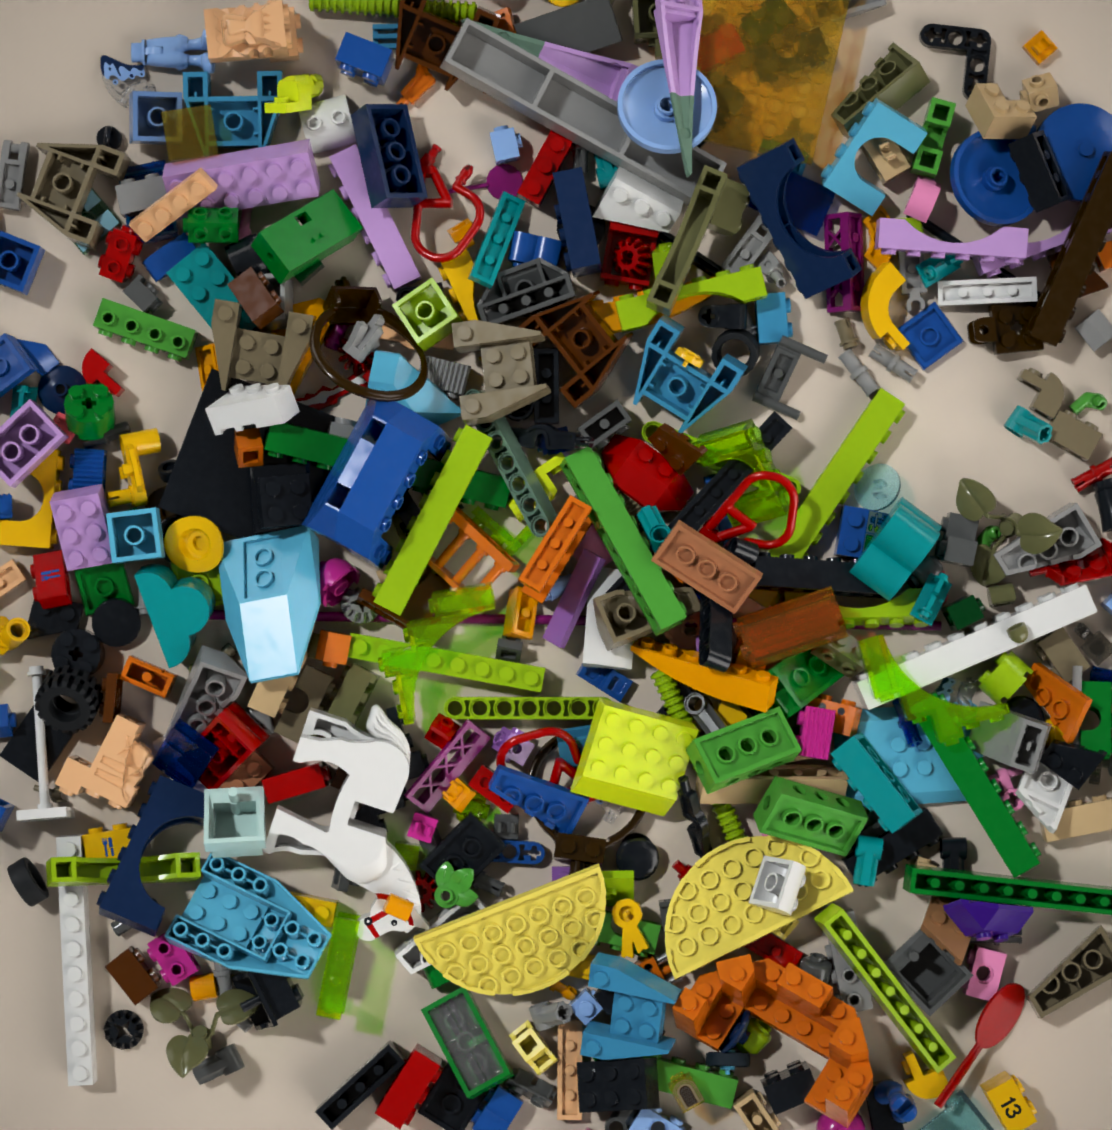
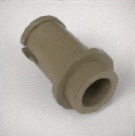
[834,318,859,351]

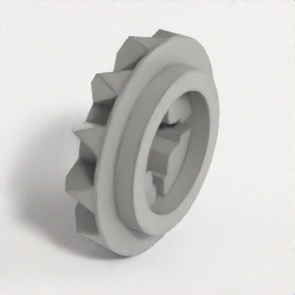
[340,587,378,624]

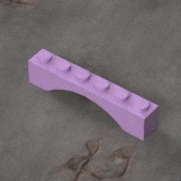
[874,218,1029,264]
[972,221,1112,278]

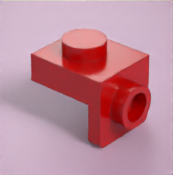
[424,713,460,749]

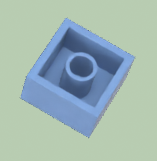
[129,91,183,145]

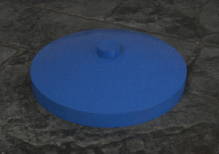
[1036,103,1112,202]
[950,131,1034,227]

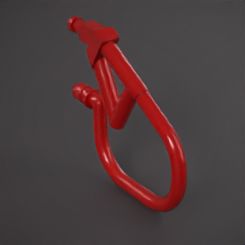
[411,144,484,263]
[699,471,799,549]
[496,727,598,804]

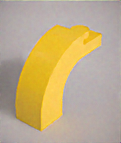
[860,262,910,351]

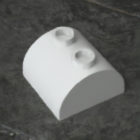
[299,94,357,154]
[748,855,806,916]

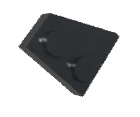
[27,600,84,639]
[1040,739,1107,790]

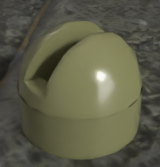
[1006,622,1029,643]

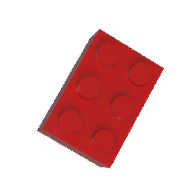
[375,1043,443,1129]

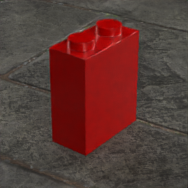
[261,761,332,804]

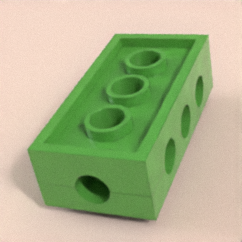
[686,706,802,794]
[753,776,869,857]

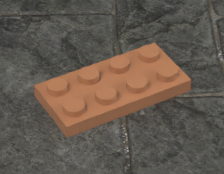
[651,520,763,614]

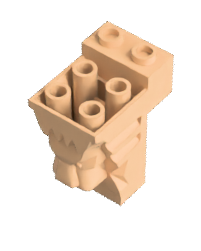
[203,0,304,63]
[55,713,155,810]

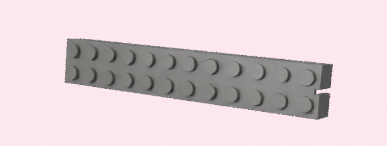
[439,18,727,206]

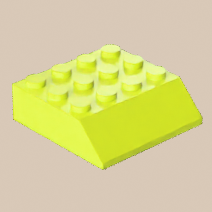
[570,698,699,816]

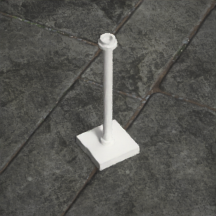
[16,666,75,822]

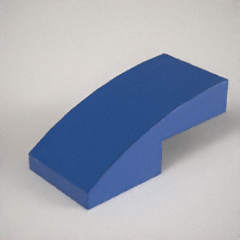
[142,233,196,282]
[576,663,633,702]

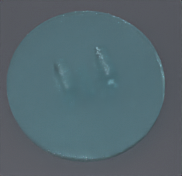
[854,464,901,511]

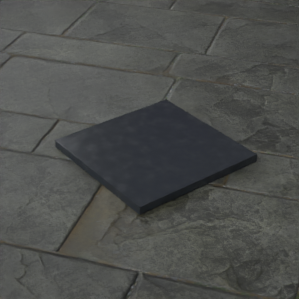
[158,368,335,538]

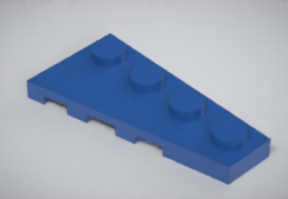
[488,764,589,834]

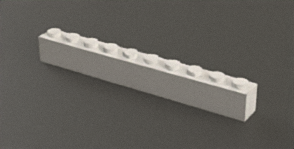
[56,834,98,1086]

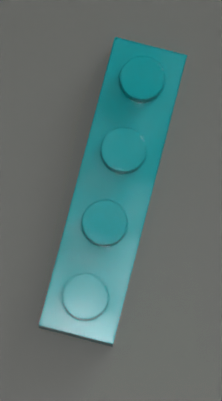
[468,191,526,289]

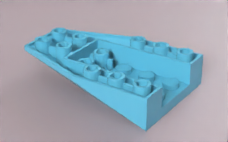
[218,526,321,684]
[164,853,332,980]

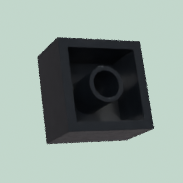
[760,1060,815,1115]

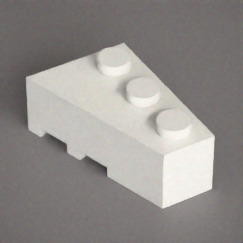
[592,166,684,233]
[205,383,300,435]

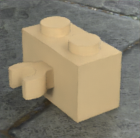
[860,138,911,185]

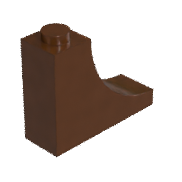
[356,572,451,639]

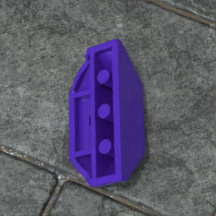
[943,899,1034,942]

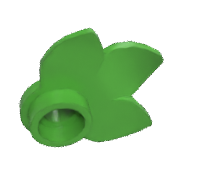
[434,861,479,908]

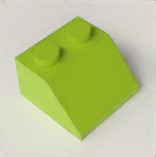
[392,277,463,352]

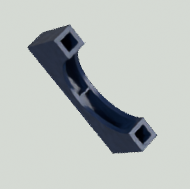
[736,138,862,299]
[97,775,204,937]

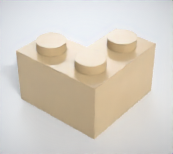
[965,83,1037,139]

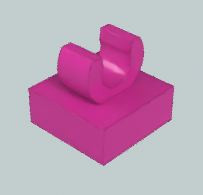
[407,811,438,843]

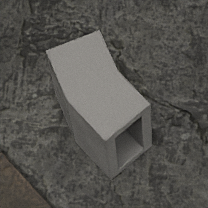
[1075,309,1112,352]

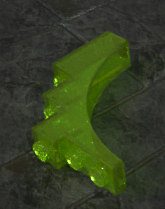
[378,582,496,725]
[857,634,1010,746]

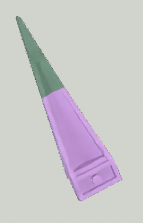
[653,0,703,177]
[460,19,638,101]

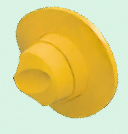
[164,516,224,573]

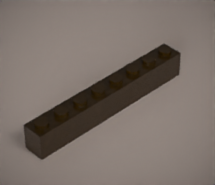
[1023,151,1112,347]

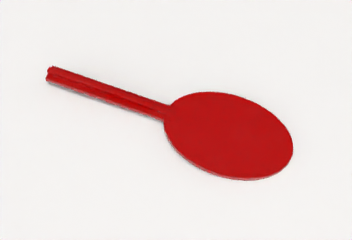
[934,983,1025,1109]

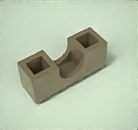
[274,664,336,743]

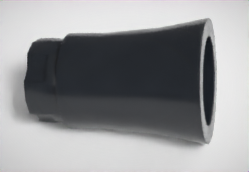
[1093,478,1112,533]

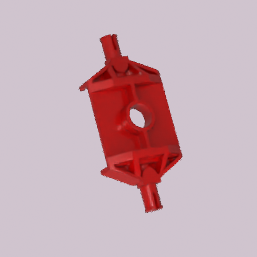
[1028,538,1112,586]

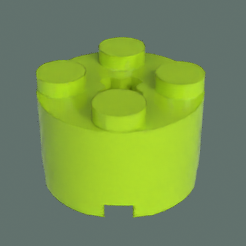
[977,651,1033,707]

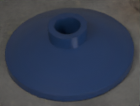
[38,366,86,414]
[720,1010,751,1053]

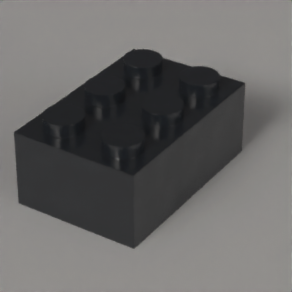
[577,1058,660,1113]

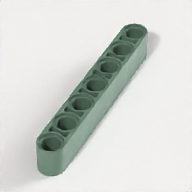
[465,389,558,537]

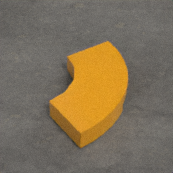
[862,204,892,269]

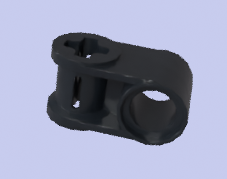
[698,304,747,329]

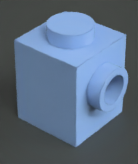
[490,125,523,165]
[568,987,603,1026]

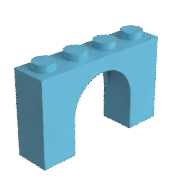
[821,98,928,216]

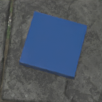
[897,302,963,370]

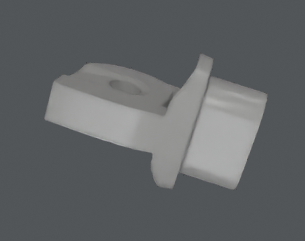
[758,250,787,289]

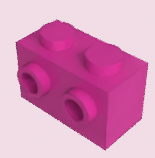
[147,931,201,986]

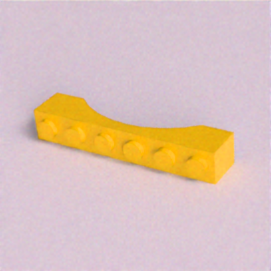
[438,248,482,363]

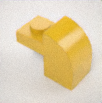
[901,1050,948,1099]

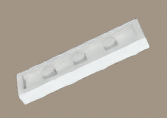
[937,277,1038,306]

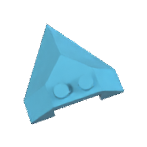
[365,349,461,426]

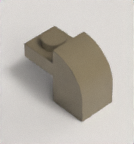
[1017,368,1064,420]

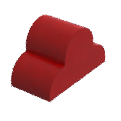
[178,701,270,789]

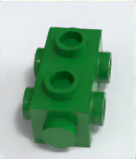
[183,207,239,244]

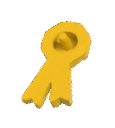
[675,347,705,368]
[612,898,650,958]

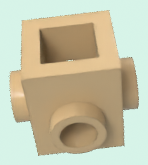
[1019,72,1059,112]

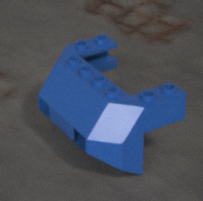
[301,399,452,570]

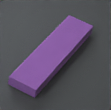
[542,549,606,649]

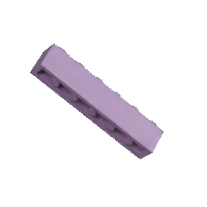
[328,144,422,292]

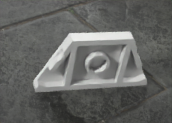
[1015,750,1073,834]

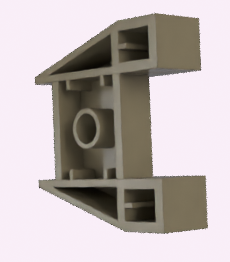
[17,143,131,250]
[211,299,317,391]
[451,320,551,426]

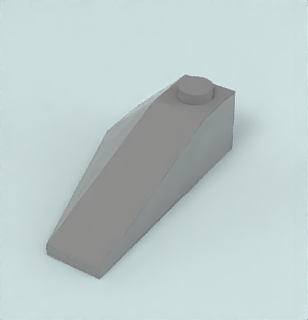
[993,503,1102,576]
[165,645,248,745]

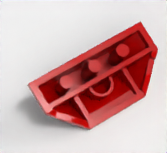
[601,434,694,512]

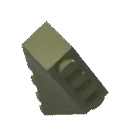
[831,42,930,139]
[311,663,380,765]

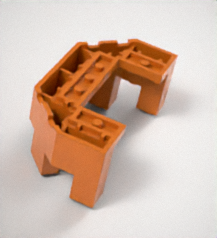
[672,954,873,1128]

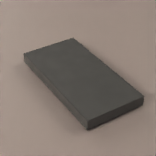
[514,0,623,53]

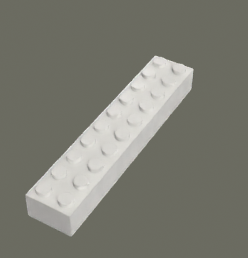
[852,583,1098,710]

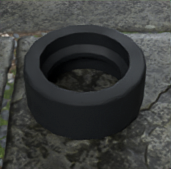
[711,329,760,376]
[7,857,49,907]

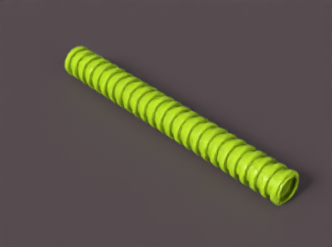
[650,670,748,842]

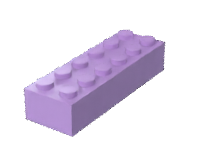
[162,139,321,221]

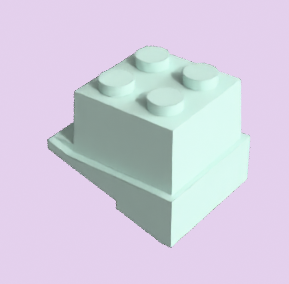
[204,786,266,858]

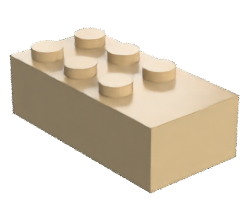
[247,623,317,718]

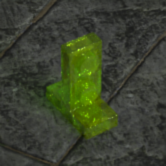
[471,506,532,561]

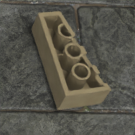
[1026,925,1112,1018]

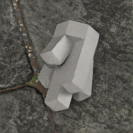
[342,314,385,363]

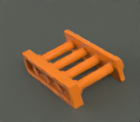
[518,495,592,604]
[428,507,521,610]

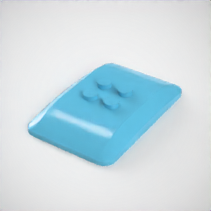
[833,702,983,808]

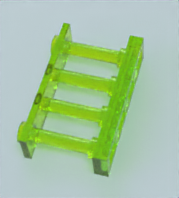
[316,911,361,1020]

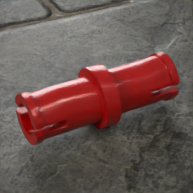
[1070,457,1112,493]

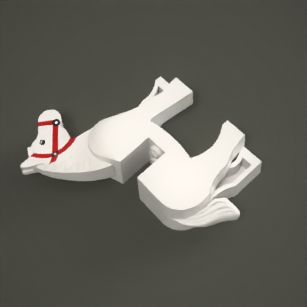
[262,705,429,941]

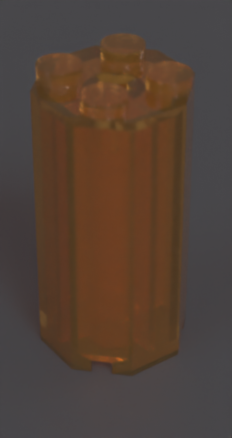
[732,586,849,669]

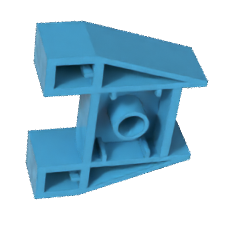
[183,71,284,157]
[633,314,748,433]
[580,952,682,1060]

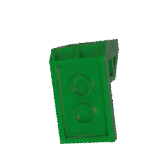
[747,633,844,719]

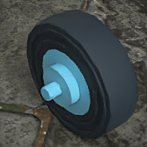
[706,1049,750,1075]

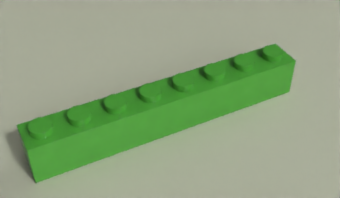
[560,447,687,636]

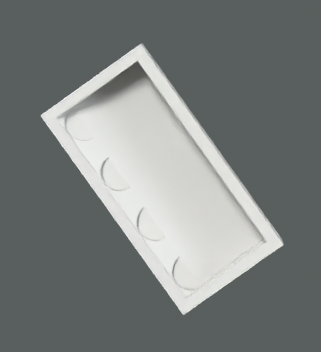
[582,567,634,670]

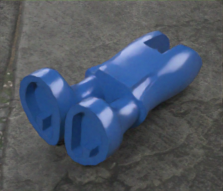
[874,1080,917,1123]

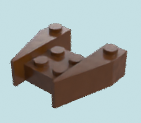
[395,0,501,91]
[518,290,634,409]

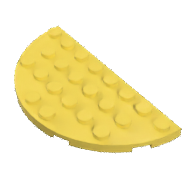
[665,835,854,980]
[413,863,606,996]

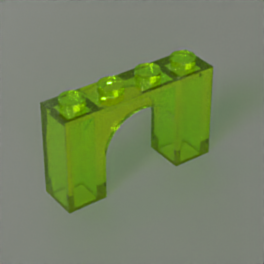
[694,418,790,527]

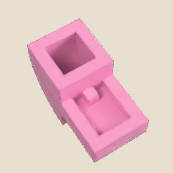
[903,175,941,223]

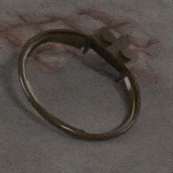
[309,276,428,402]
[529,736,645,875]

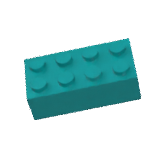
[166,243,260,331]
[830,733,923,833]

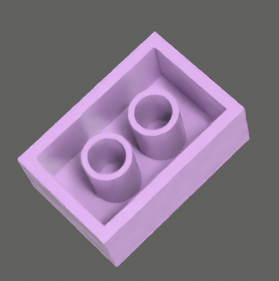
[0,399,69,488]
[49,484,112,571]

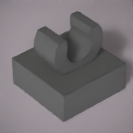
[495,635,523,663]
[494,814,519,839]
[331,867,359,892]

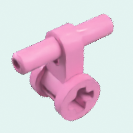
[989,767,1024,811]

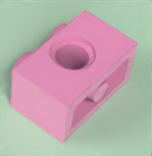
[961,944,1007,1001]

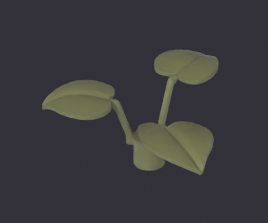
[956,478,1063,586]
[150,988,260,1078]

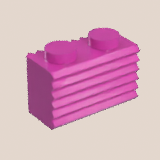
[795,706,836,760]

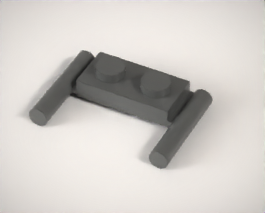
[752,335,828,420]

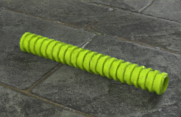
[309,0,477,23]

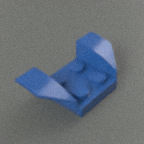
[0,333,60,398]

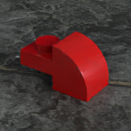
[82,348,125,397]

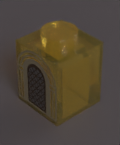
[668,1071,705,1114]

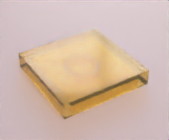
[161,105,219,162]

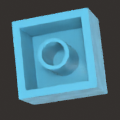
[106,507,165,564]

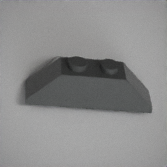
[477,258,576,324]

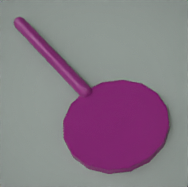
[448,164,523,199]

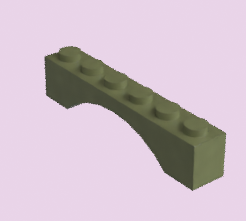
[647,165,728,316]

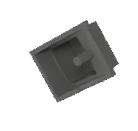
[884,929,973,1017]

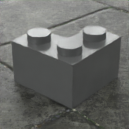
[935,512,979,567]

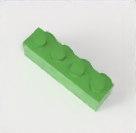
[93,298,199,362]

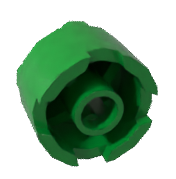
[64,384,116,441]

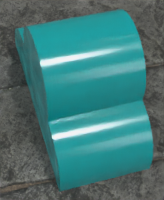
[849,497,942,601]
[134,564,216,668]

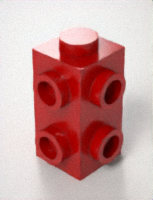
[98,224,143,283]

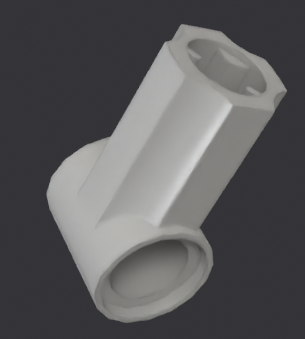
[529,1001,573,1032]

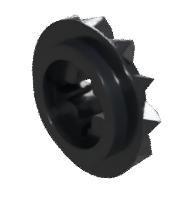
[104,1010,144,1050]

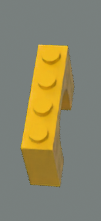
[0,450,65,549]

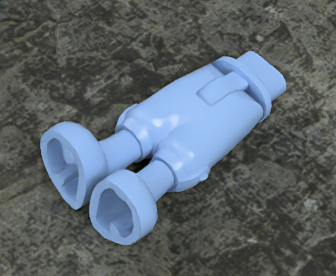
[131,29,216,74]

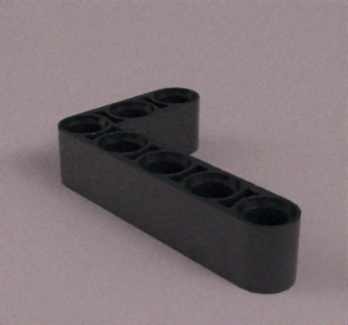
[699,537,759,673]

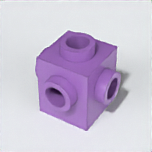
[491,726,535,766]

